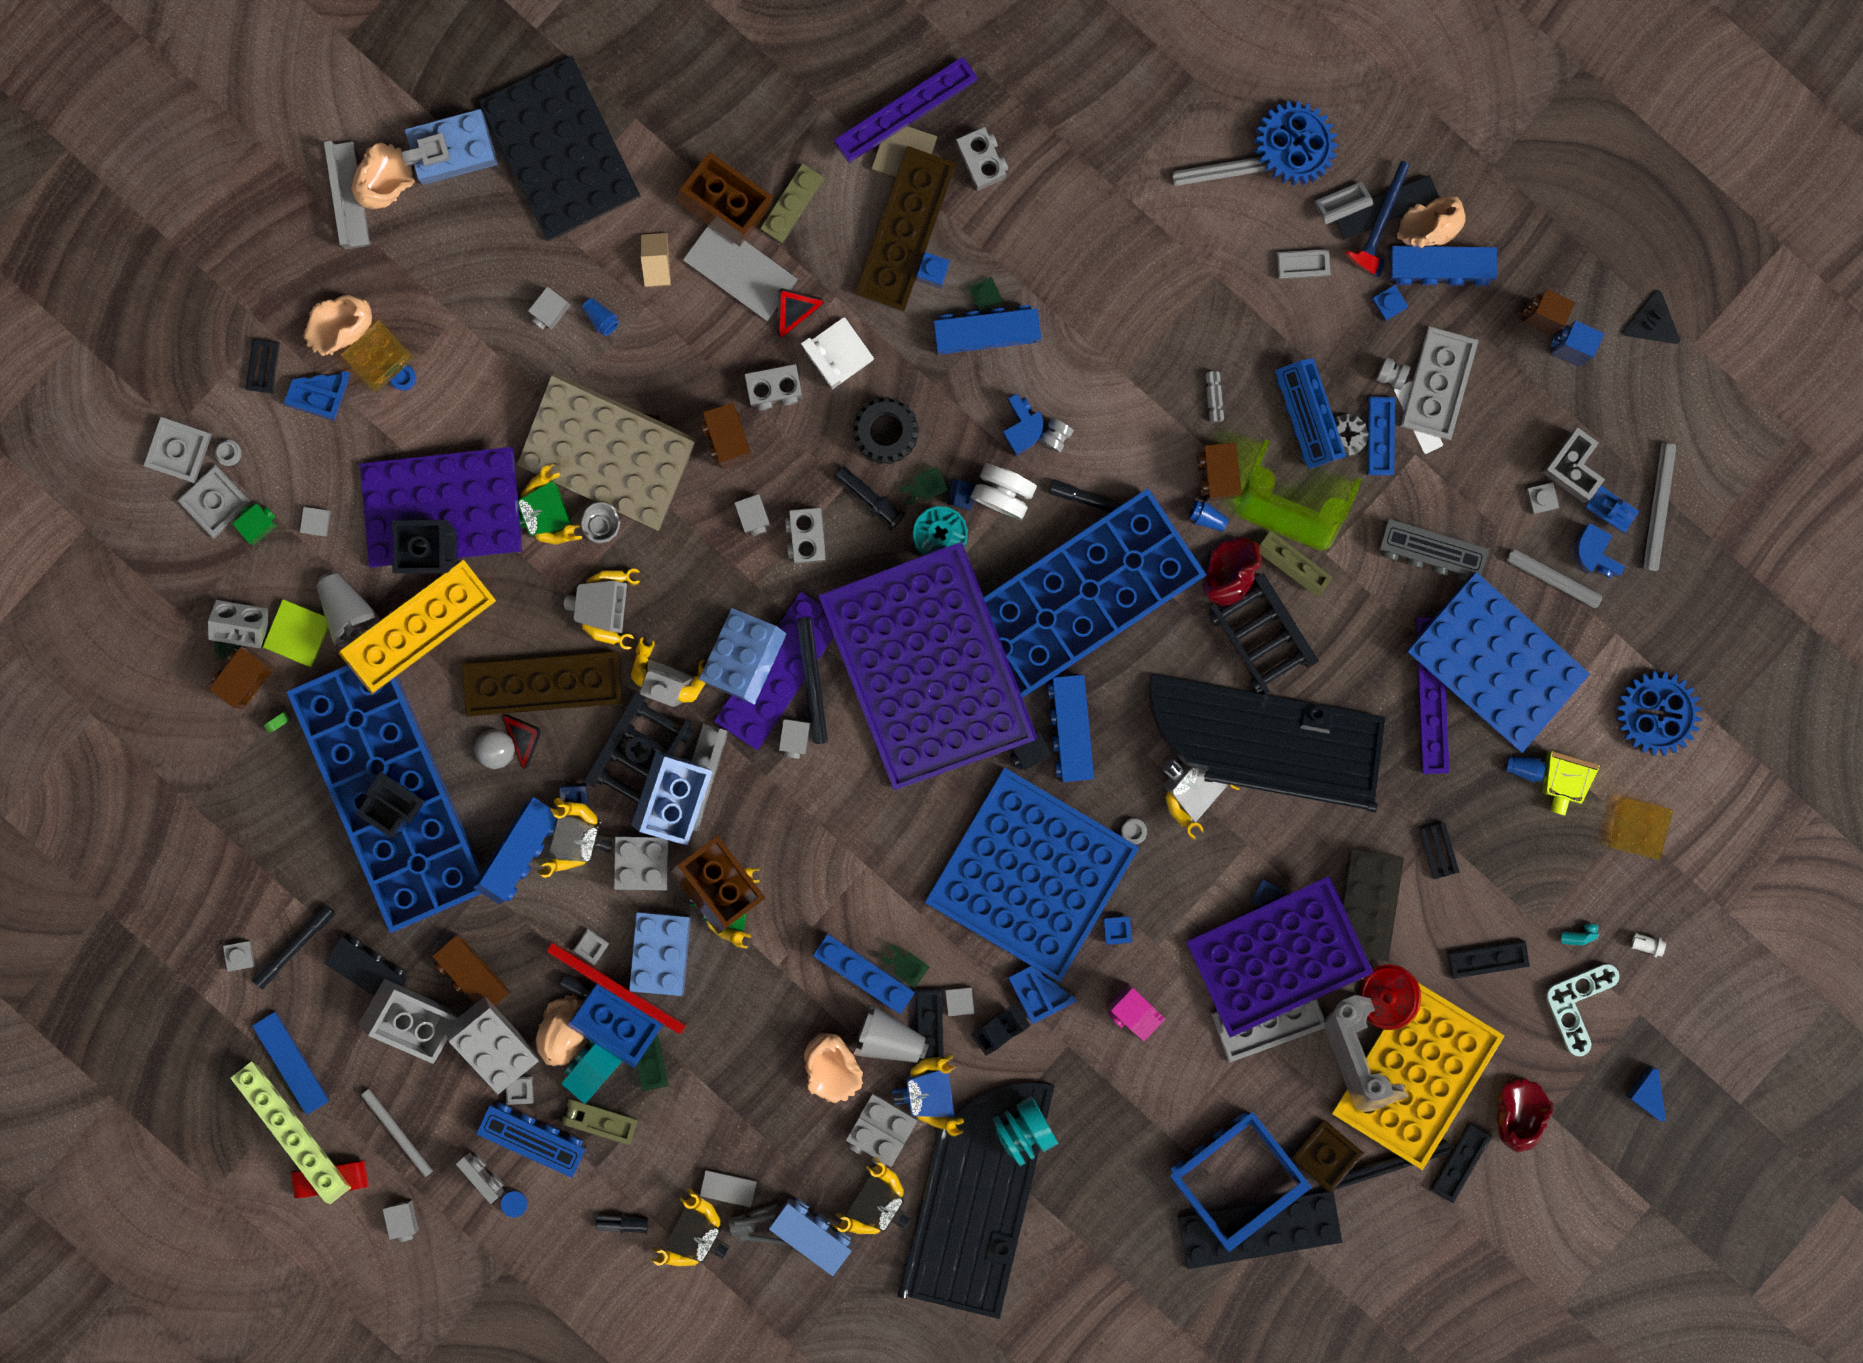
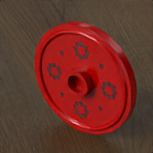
[1359,964,1421,1030]

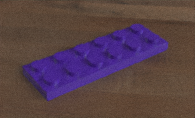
[714,592,834,750]

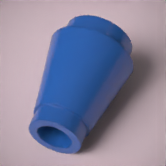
[582,298,620,336]
[1188,500,1229,532]
[1507,756,1547,783]

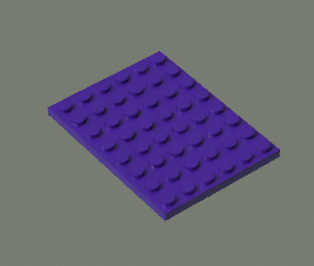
[819,541,1038,790]

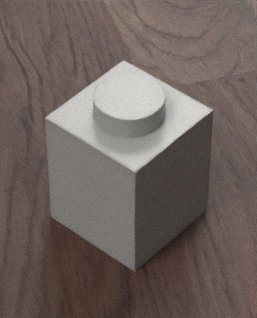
[528,287,570,330]
[735,494,771,536]
[779,719,810,759]
[383,1200,419,1242]

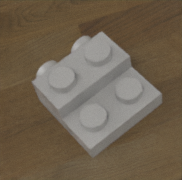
[846,1094,918,1167]

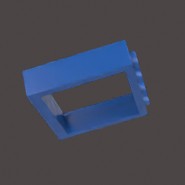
[1169,1112,1312,1253]

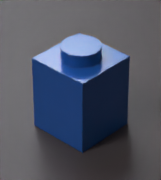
[917,252,950,289]

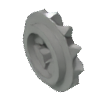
[1334,414,1369,456]

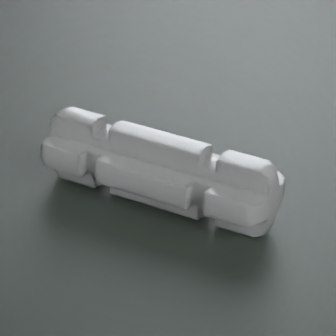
[1205,371,1224,422]

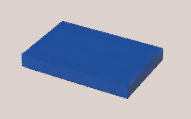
[568,983,663,1068]

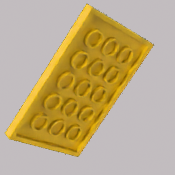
[1332,983,1505,1170]

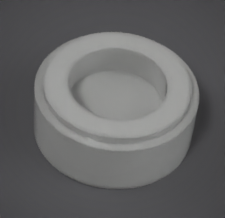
[1120,818,1147,845]

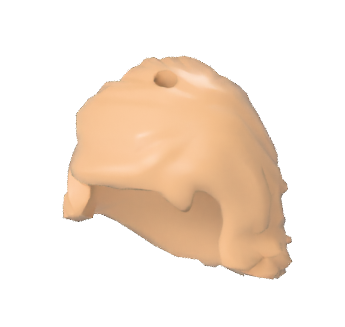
[351,142,415,209]
[1397,196,1466,248]
[303,294,372,356]
[535,995,591,1066]
[804,1033,863,1103]

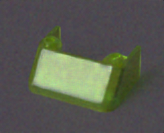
[1235,439,1362,551]

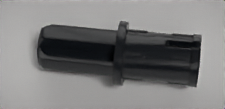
[595,1213,648,1235]

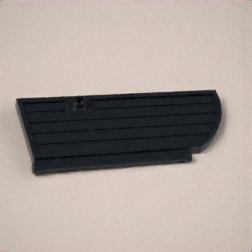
[1149,674,1385,813]
[897,1082,1055,1319]

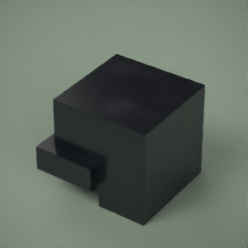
[356,772,425,838]

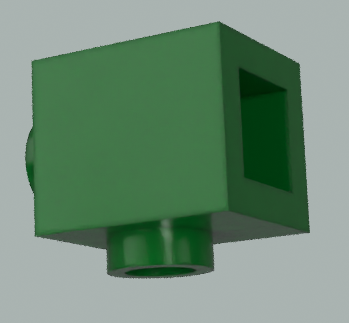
[232,503,278,545]

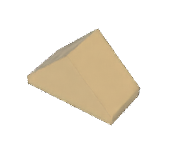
[641,233,671,287]

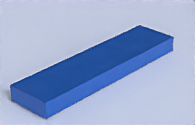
[253,1012,330,1115]

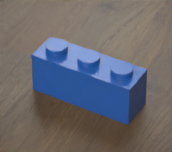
[1550,320,1605,367]

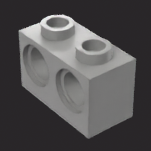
[956,127,1008,191]
[745,364,803,411]
[785,508,826,564]
[208,600,268,648]

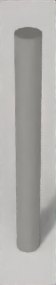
[361,1089,433,1177]

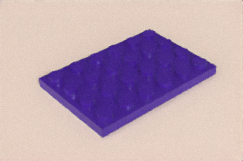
[360,447,523,568]
[1187,876,1374,1038]

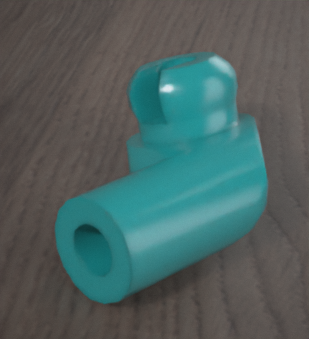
[1562,923,1599,946]

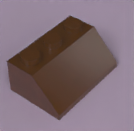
[670,835,765,934]

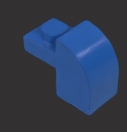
[1003,393,1043,456]
[1574,523,1625,579]

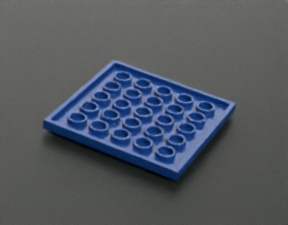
[925,768,1140,982]

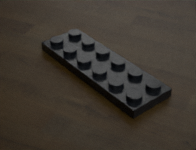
[1178,1191,1343,1269]

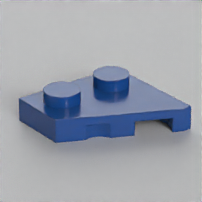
[284,371,351,421]
[1008,966,1077,1024]

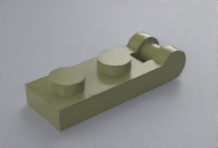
[561,1098,639,1145]

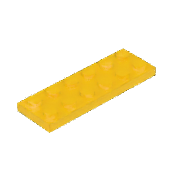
[339,560,496,695]

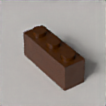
[1521,289,1575,336]
[432,934,511,1007]

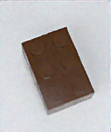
[676,152,773,247]
[700,403,753,469]

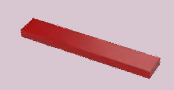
[547,942,687,1034]

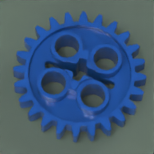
[1253,101,1338,186]
[1616,672,1702,756]

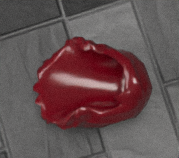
[1202,537,1262,605]
[1496,1079,1554,1153]

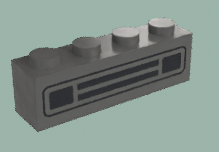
[1377,519,1489,582]

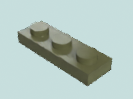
[760,164,824,244]
[1259,530,1333,597]

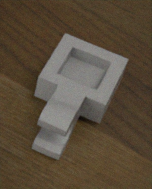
[401,133,451,167]

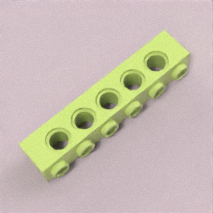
[231,1061,351,1204]

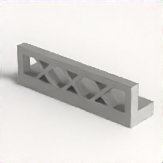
[324,141,371,249]
[692,724,729,831]

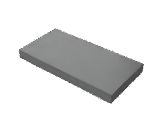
[683,225,798,322]
[1400,326,1479,441]
[1211,999,1325,1063]

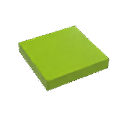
[263,599,329,667]

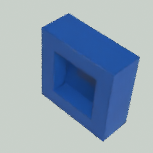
[1372,285,1408,321]
[1103,916,1132,945]

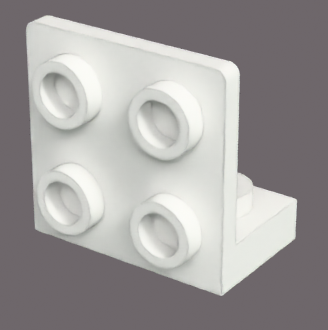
[801,318,874,390]

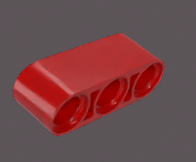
[290,1160,369,1199]

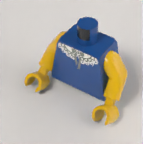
[893,1054,964,1136]

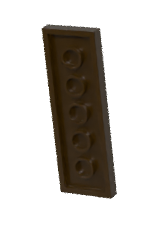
[855,146,957,312]
[462,652,623,717]

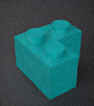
[561,1041,622,1104]

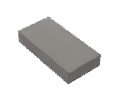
[1314,181,1373,225]
[1276,249,1331,279]
[700,1170,757,1207]

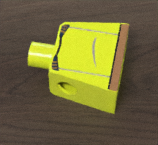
[1542,751,1600,816]

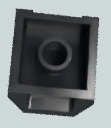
[392,520,457,574]

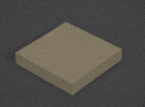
[872,126,937,178]

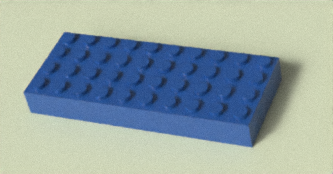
[984,488,1206,698]
[287,665,483,933]

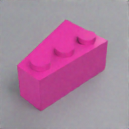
[1107,983,1165,1041]

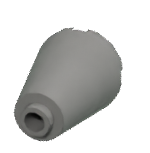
[316,572,381,647]
[853,1005,929,1063]

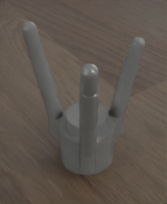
[729,1203,791,1246]

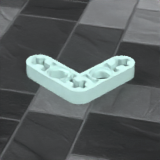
[1545,964,1619,1056]

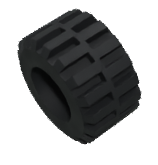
[853,397,918,464]

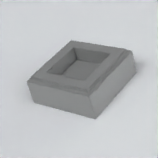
[300,507,331,537]
[573,929,610,965]
[946,987,974,1016]
[506,1076,534,1105]

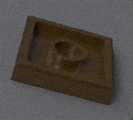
[1290,1119,1365,1194]

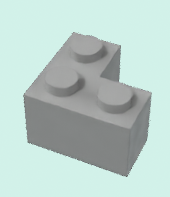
[1542,428,1605,503]

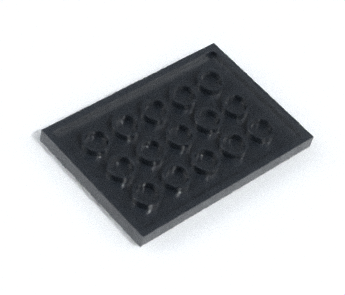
[479,56,641,242]

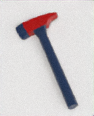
[1344,161,1410,277]

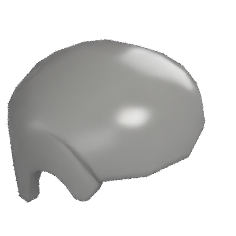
[580,502,620,544]
[473,729,515,769]

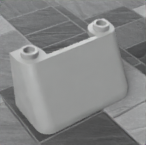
[1325,995,1408,1112]

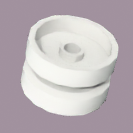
[970,463,1037,520]

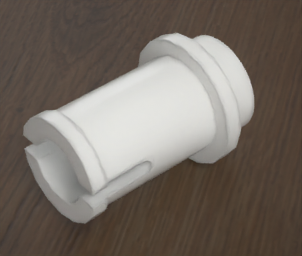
[1631,933,1666,958]

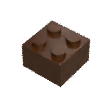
[1197,442,1242,502]
[209,647,276,709]

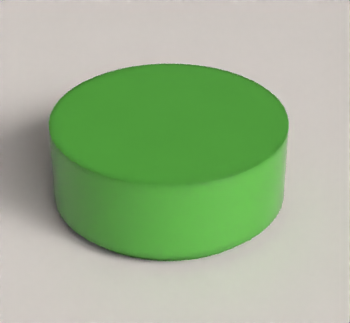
[263,711,290,733]

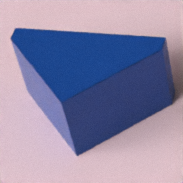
[1626,1067,1666,1121]

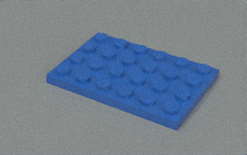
[1406,572,1590,753]

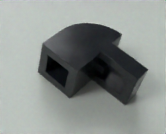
[971,1004,1031,1056]

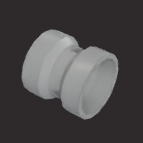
[1376,357,1410,391]
[1038,417,1074,453]

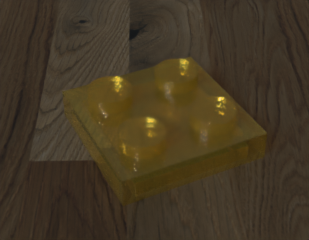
[341,320,414,393]
[1608,797,1673,860]

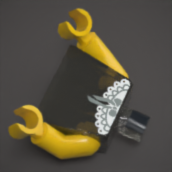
[537,798,613,878]
[832,1157,912,1234]
[649,1189,730,1266]

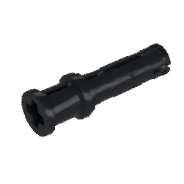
[834,465,906,531]

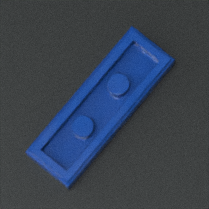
[1367,397,1395,476]

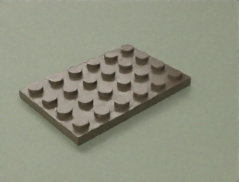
[517,373,697,531]

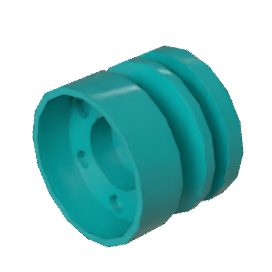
[913,506,968,556]
[993,1096,1059,1166]

